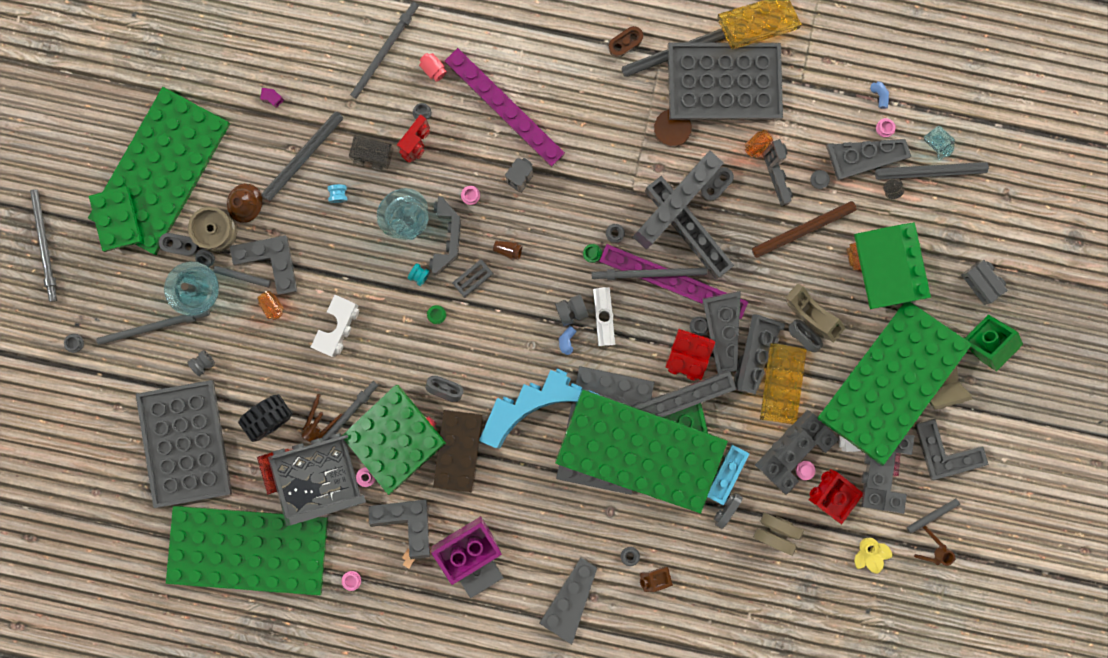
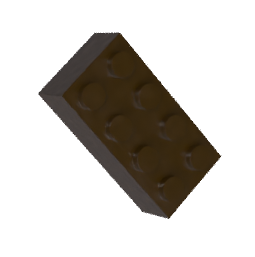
[433,410,483,493]

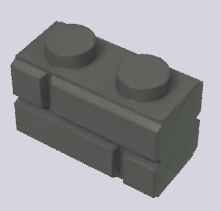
[505,158,533,192]
[961,260,1008,305]

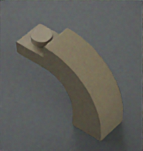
[786,283,845,343]

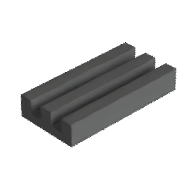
[452,259,493,298]

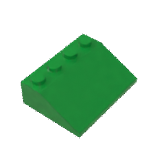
[854,222,931,309]

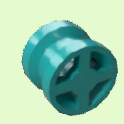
[407,263,430,287]

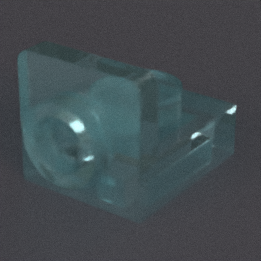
[924,126,955,160]

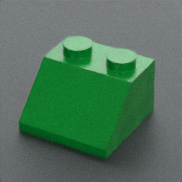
[964,315,1023,371]

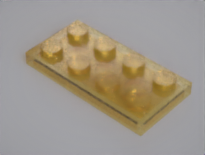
[717,0,802,50]
[760,343,807,425]

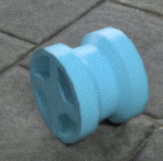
[327,184,348,203]

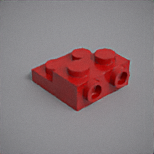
[397,114,430,163]
[665,329,715,381]
[808,469,863,525]

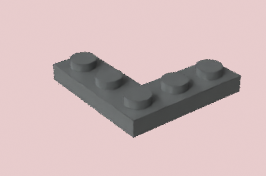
[762,139,793,207]
[230,235,298,295]
[915,419,989,480]
[369,499,430,559]

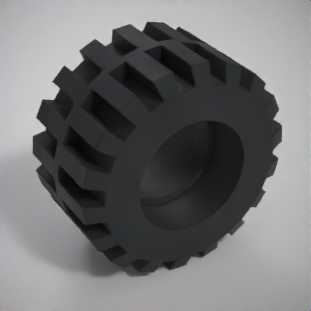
[238,394,293,442]

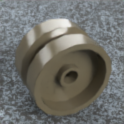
[188,206,238,252]
[753,512,804,556]

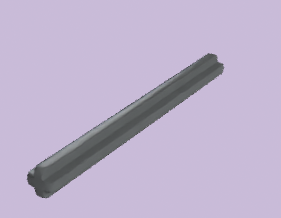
[621,28,728,77]
[262,111,343,201]
[875,162,989,180]

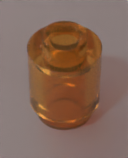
[745,130,773,158]
[846,243,861,271]
[257,291,284,320]

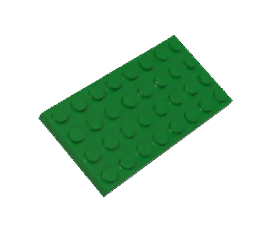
[88,87,230,255]
[817,302,972,466]
[555,389,728,514]
[166,505,328,596]

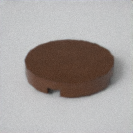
[654,109,692,147]

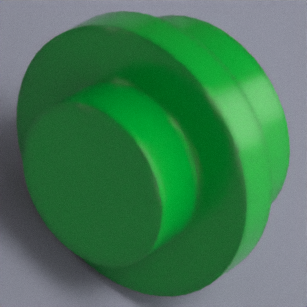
[583,244,602,263]
[427,305,446,324]

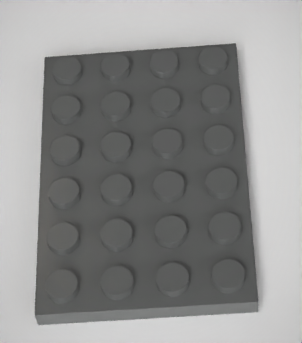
[667,43,783,120]
[556,366,654,495]
[135,380,232,508]

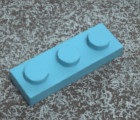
[707,444,750,505]

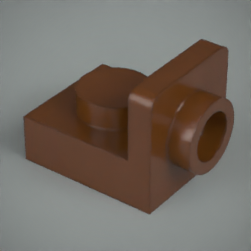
[640,567,673,592]

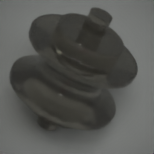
[883,179,904,199]

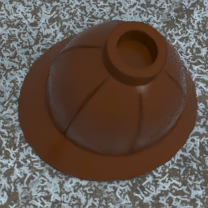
[227,183,262,223]

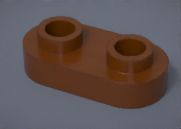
[608,26,643,57]

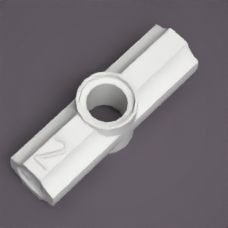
[593,287,615,346]

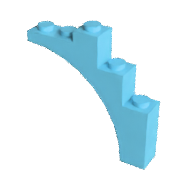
[479,369,599,449]

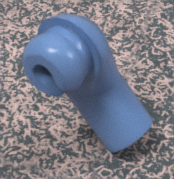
[870,81,889,109]
[559,326,577,355]

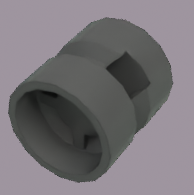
[555,294,589,327]

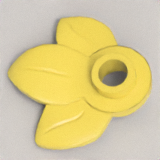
[854,538,892,574]

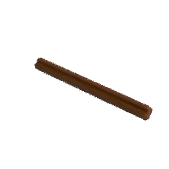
[752,201,857,258]

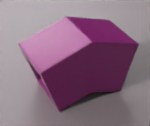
[260,88,284,108]

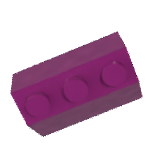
[431,516,502,585]

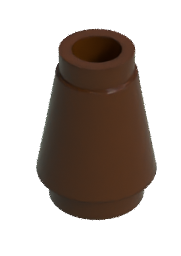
[493,240,523,261]

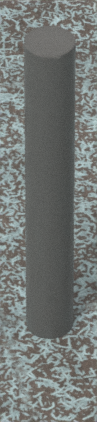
[213,266,271,288]
[906,498,960,534]

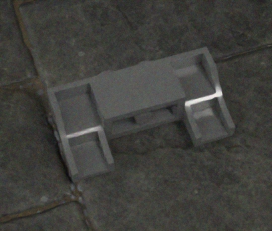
[755,410,839,495]
[861,434,914,514]

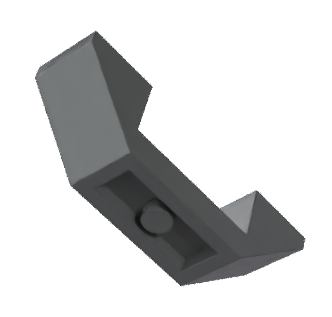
[429,196,461,275]

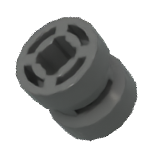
[187,350,215,376]

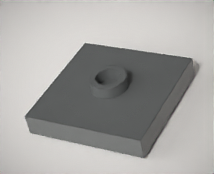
[460,560,504,599]

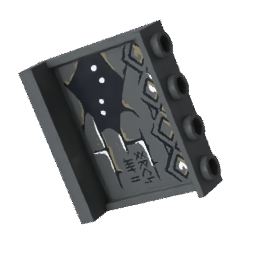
[268,433,366,526]

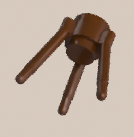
[301,394,343,443]
[914,525,956,566]

